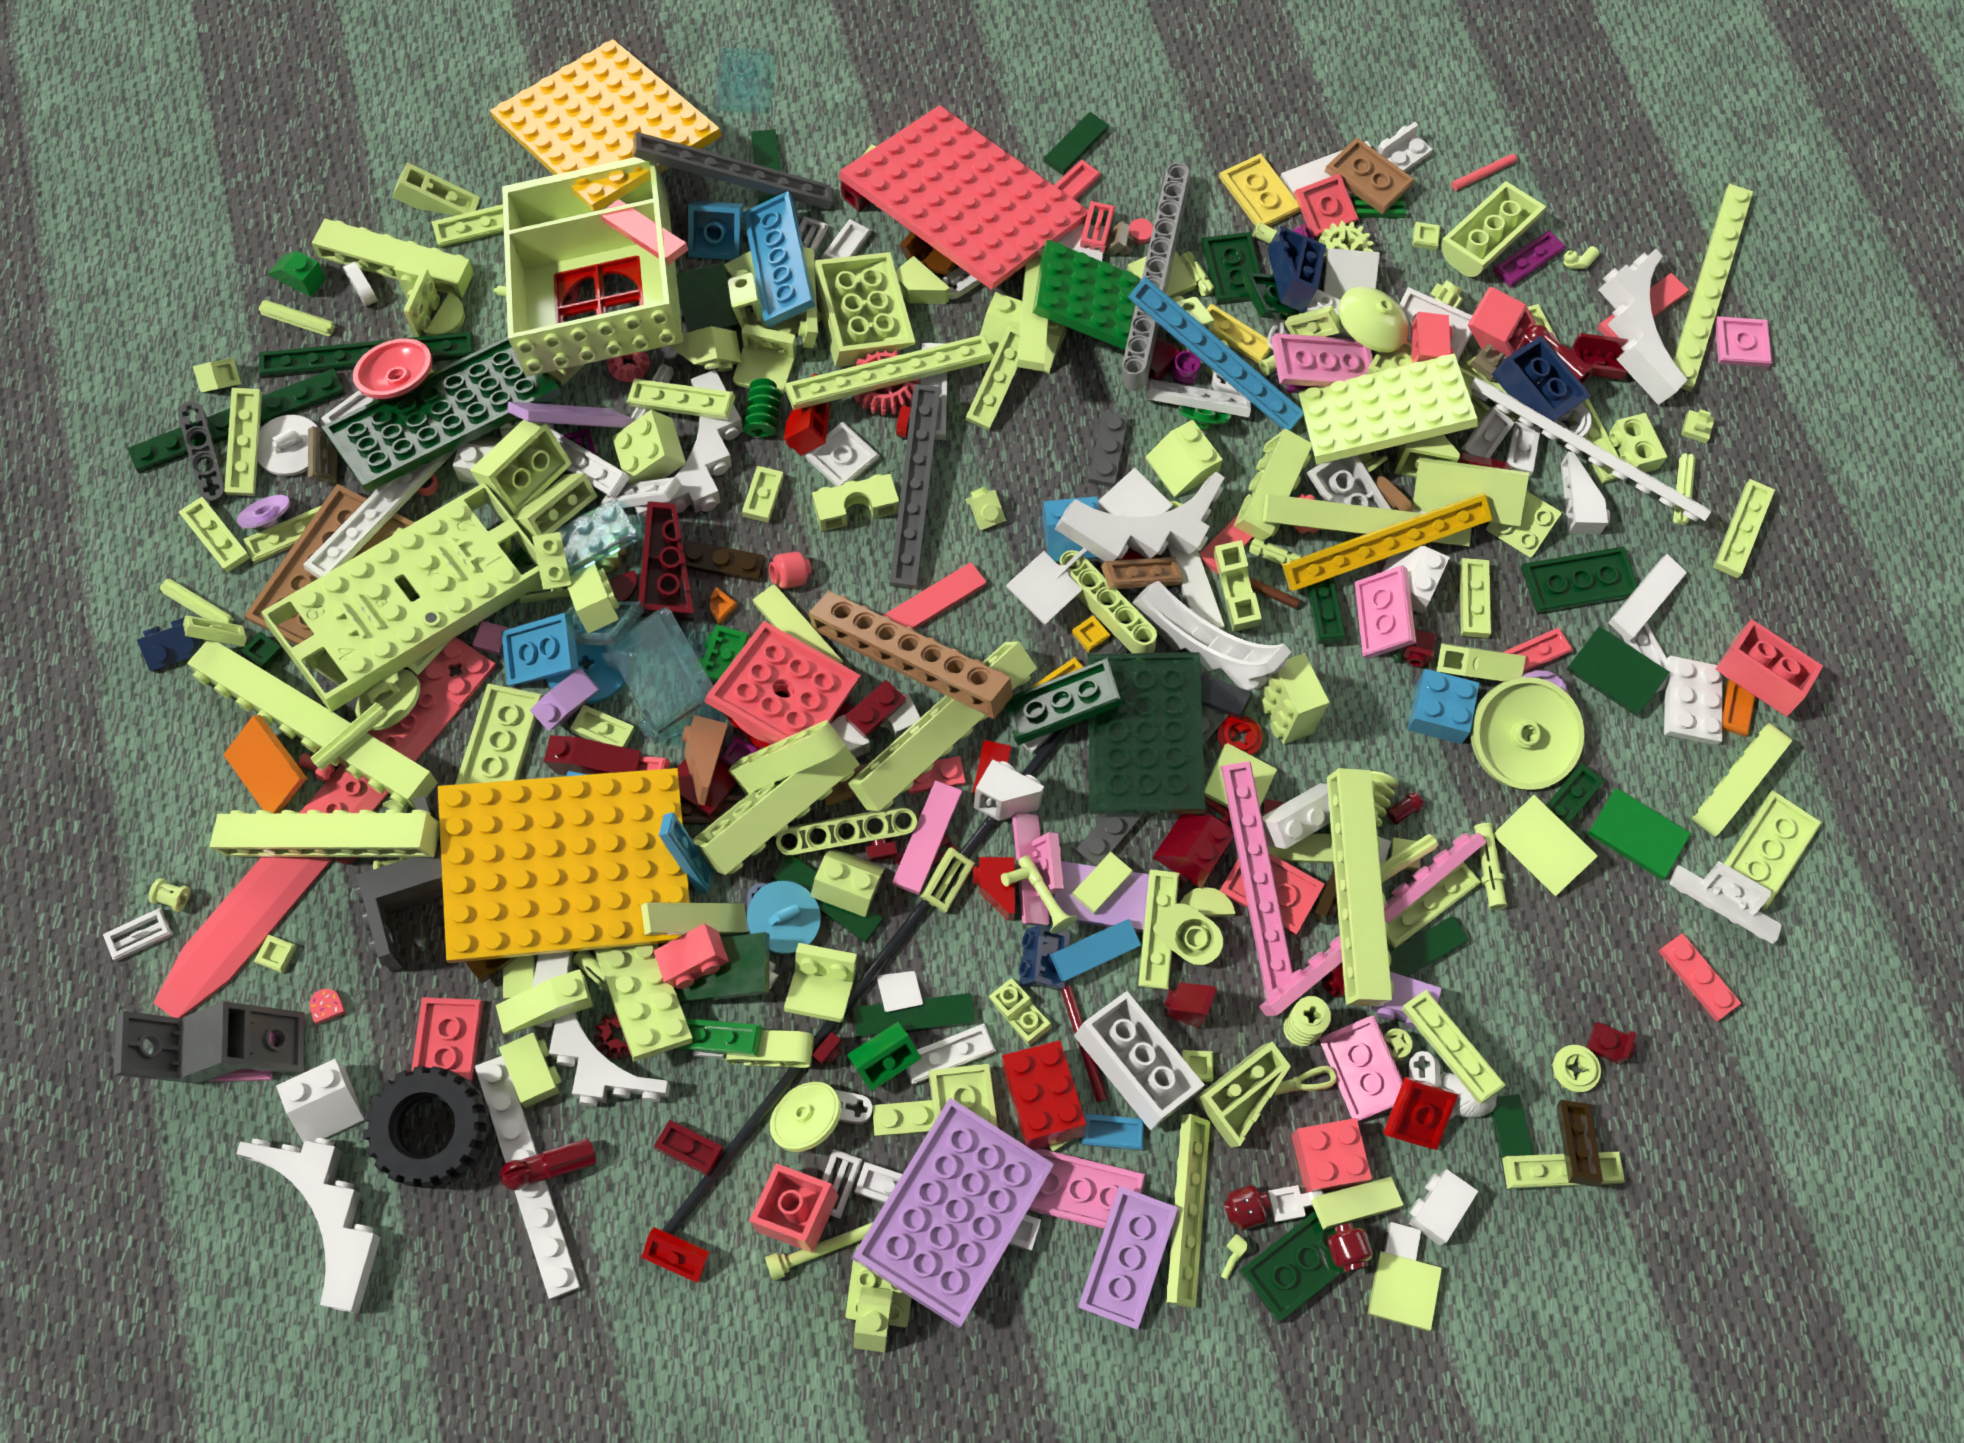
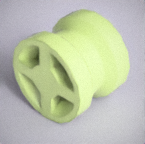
[1384,1028,1412,1062]

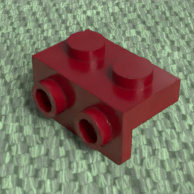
[1570,333,1628,379]

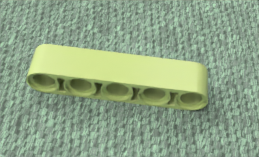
[1060,550,1157,659]
[728,720,845,794]
[1691,722,1793,837]
[776,807,917,855]

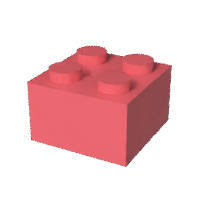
[1291,1118,1372,1193]
[749,1164,839,1253]

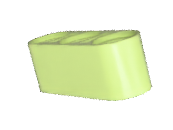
[726,1030,814,1068]

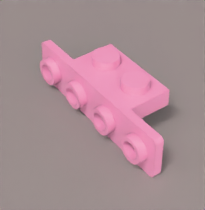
[1012,813,1064,926]

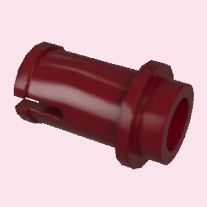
[1386,792,1424,825]

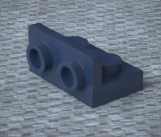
[1018,924,1070,991]

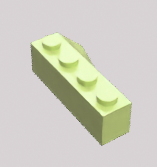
[1234,428,1313,540]

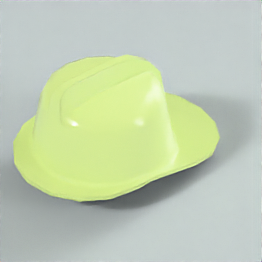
[1157,903,1223,965]

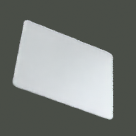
[877,971,923,1012]

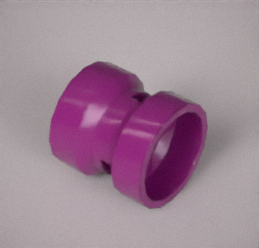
[1172,351,1201,386]

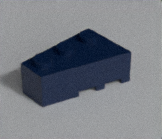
[1267,226,1326,312]

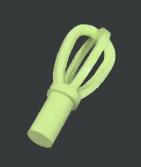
[1274,1066,1336,1096]

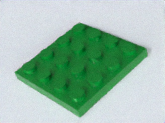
[1032,239,1140,350]

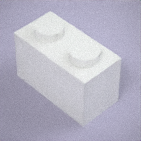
[1409,1169,1478,1246]

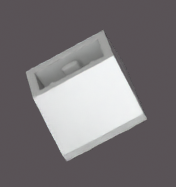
[974,760,1044,821]

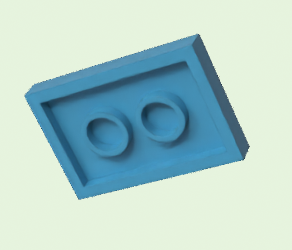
[501,613,579,687]

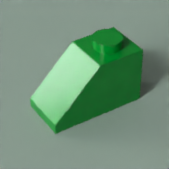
[268,251,326,298]

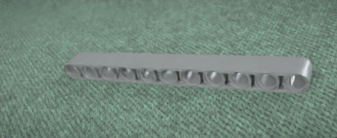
[1122,163,1189,391]

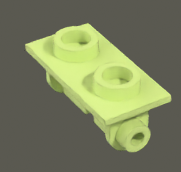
[532,532,571,593]

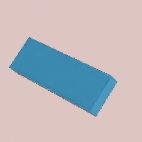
[659,812,713,894]
[1050,919,1141,982]

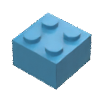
[1407,669,1479,744]

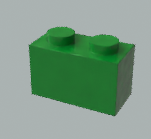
[847,1022,922,1092]

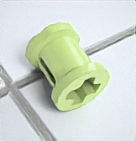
[148,878,191,912]

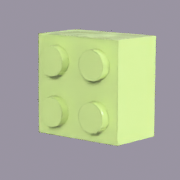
[612,410,686,484]

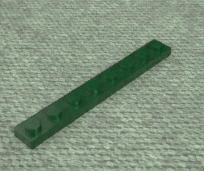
[127,368,345,473]

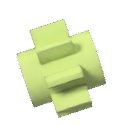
[1431,280,1464,309]

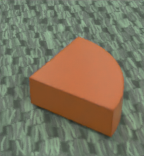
[710,587,737,625]

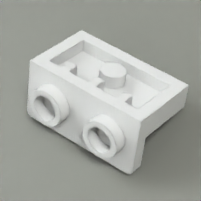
[1378,122,1433,172]

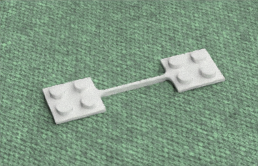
[1006,468,1173,625]

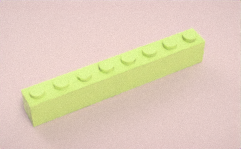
[848,641,1037,811]
[1327,768,1394,1006]
[209,810,440,857]

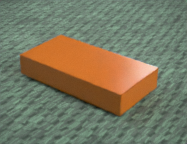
[1722,679,1755,737]

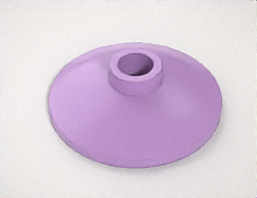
[237,495,290,528]

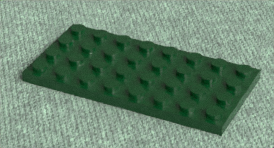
[321,336,562,493]

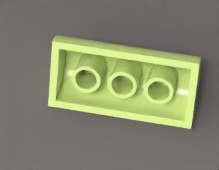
[1441,181,1546,277]

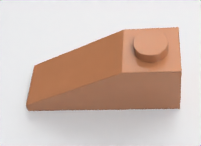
[681,715,728,805]

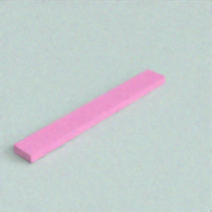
[1221,761,1293,995]

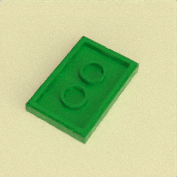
[1587,788,1691,880]

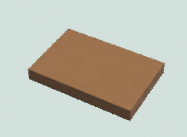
[1324,137,1415,215]

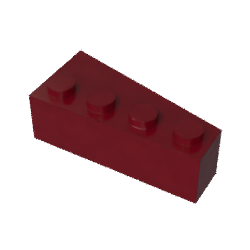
[638,501,694,621]

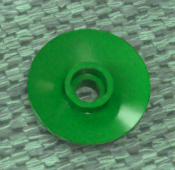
[1178,405,1231,429]

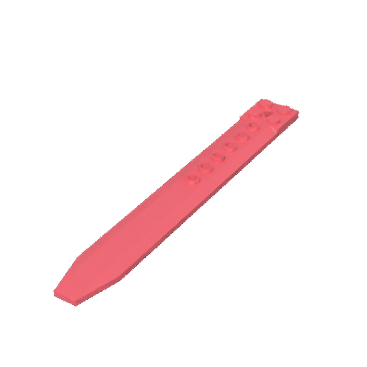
[154,637,497,1018]

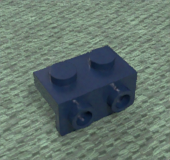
[137,617,204,671]

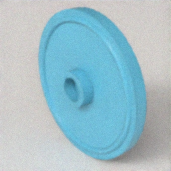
[747,881,821,954]

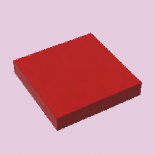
[1383,1077,1459,1150]

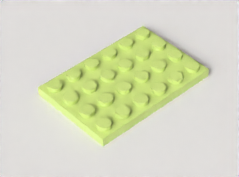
[1298,354,1478,465]

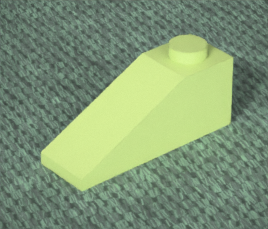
[392,162,480,216]
[496,969,593,1035]

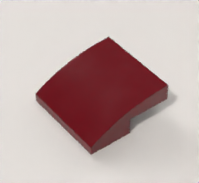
[677,759,739,818]

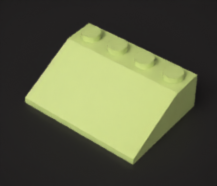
[814,252,915,367]

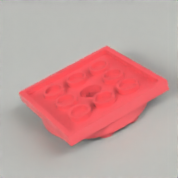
[705,621,861,744]

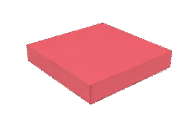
[1293,173,1359,238]

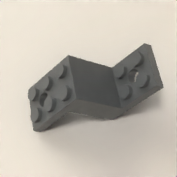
[355,796,443,972]
[114,1001,304,1084]

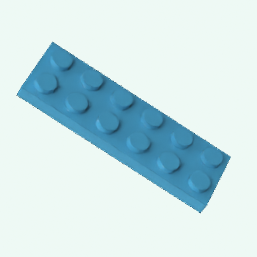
[743,191,816,328]

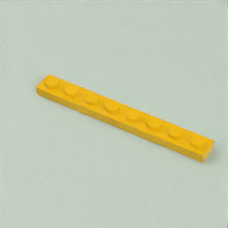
[1282,493,1492,591]

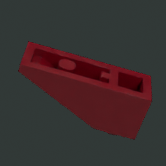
[544,735,642,775]

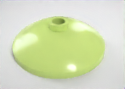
[1338,287,1409,352]

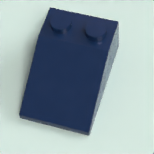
[1492,336,1591,421]

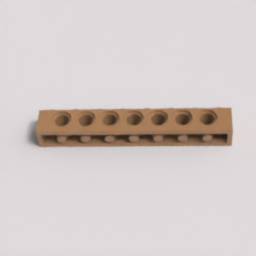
[809,590,1013,719]

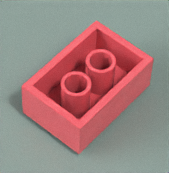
[1715,619,1823,717]

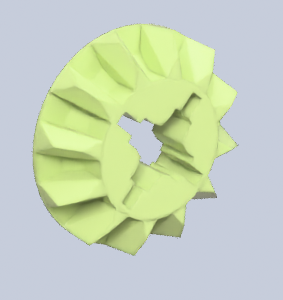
[1551,1045,1601,1093]

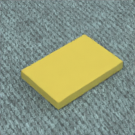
[1219,154,1301,227]

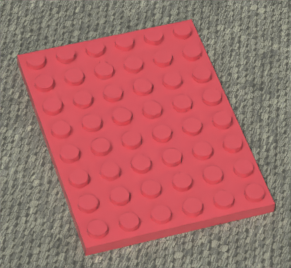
[839,105,1088,290]

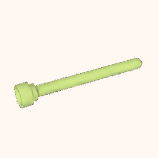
[765,1222,873,1281]

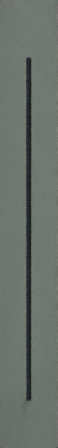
[662,585,1179,1235]

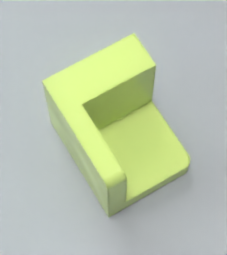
[193,358,241,392]

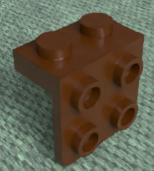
[899,232,957,274]

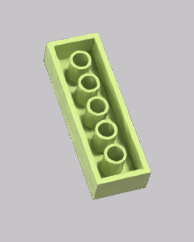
[692,745,860,875]

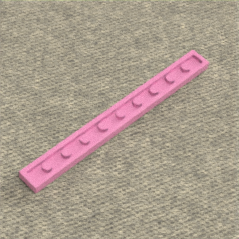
[1259,833,1486,1016]

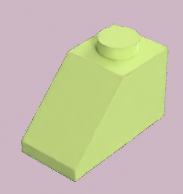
[895,256,950,304]
[854,1286,893,1353]

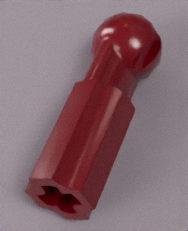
[1524,325,1594,385]
[500,1138,596,1191]

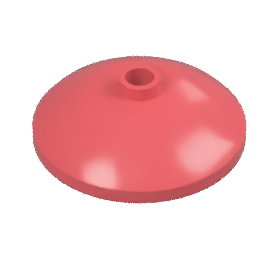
[353,339,433,399]

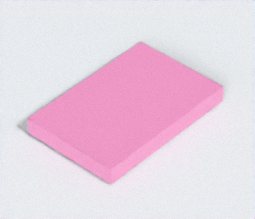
[1355,565,1416,658]
[1319,1015,1403,1122]

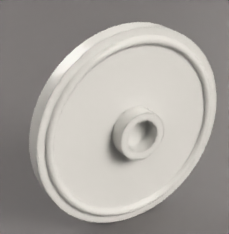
[258,415,317,476]

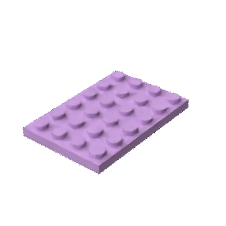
[851,1098,1054,1328]

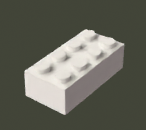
[1074,991,1204,1130]

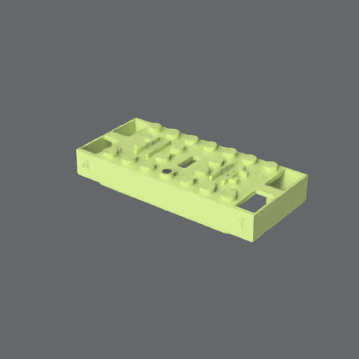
[262,483,542,712]

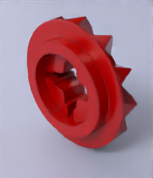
[1217,715,1262,755]

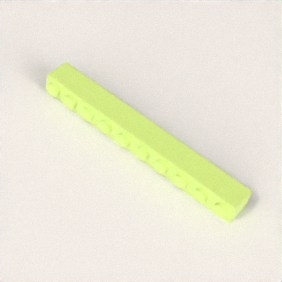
[187,640,438,810]

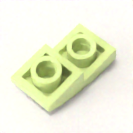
[989,978,1052,1046]

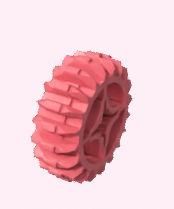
[852,349,920,417]

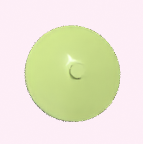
[1471,677,1584,790]

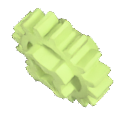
[1318,221,1374,263]

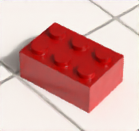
[1002,1040,1086,1150]

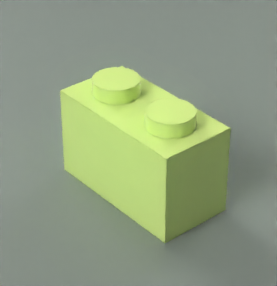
[499,1032,562,1108]

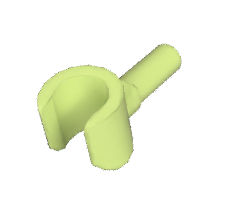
[1221,1234,1247,1280]

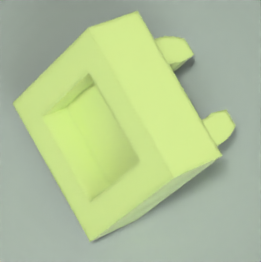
[1681,409,1714,443]

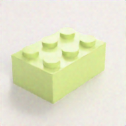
[1259,653,1330,745]

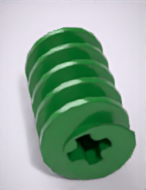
[743,378,782,438]

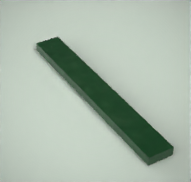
[259,332,474,378]

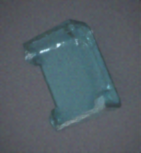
[602,607,716,745]

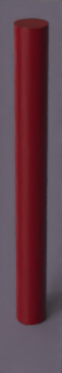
[1061,986,1108,1103]

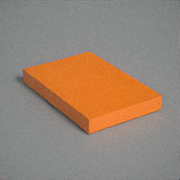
[223,715,307,814]

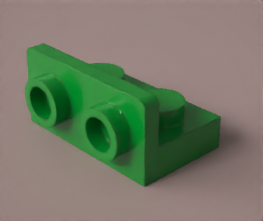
[696,625,749,685]

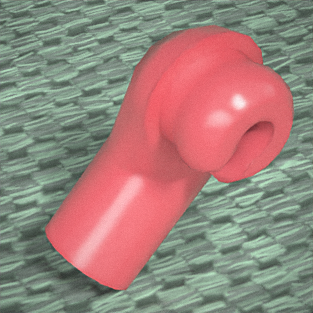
[299,753,335,781]

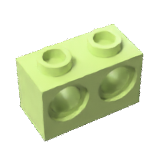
[1609,413,1667,473]

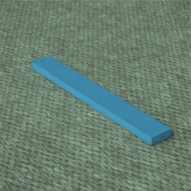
[1127,277,1304,431]

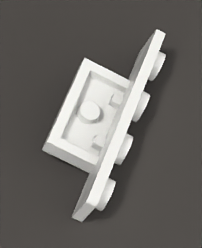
[1670,861,1781,944]

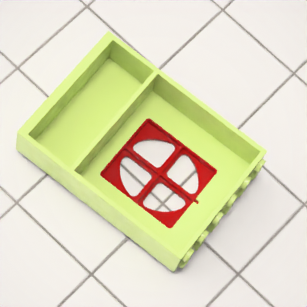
[502,157,684,377]

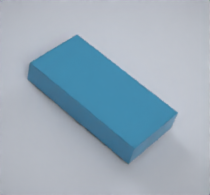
[1081,1114,1144,1151]

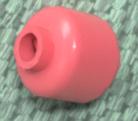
[769,551,812,589]

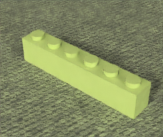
[312,218,474,298]

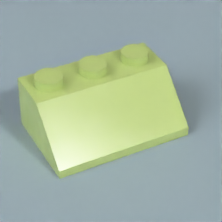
[980,292,1067,374]
[470,420,572,516]

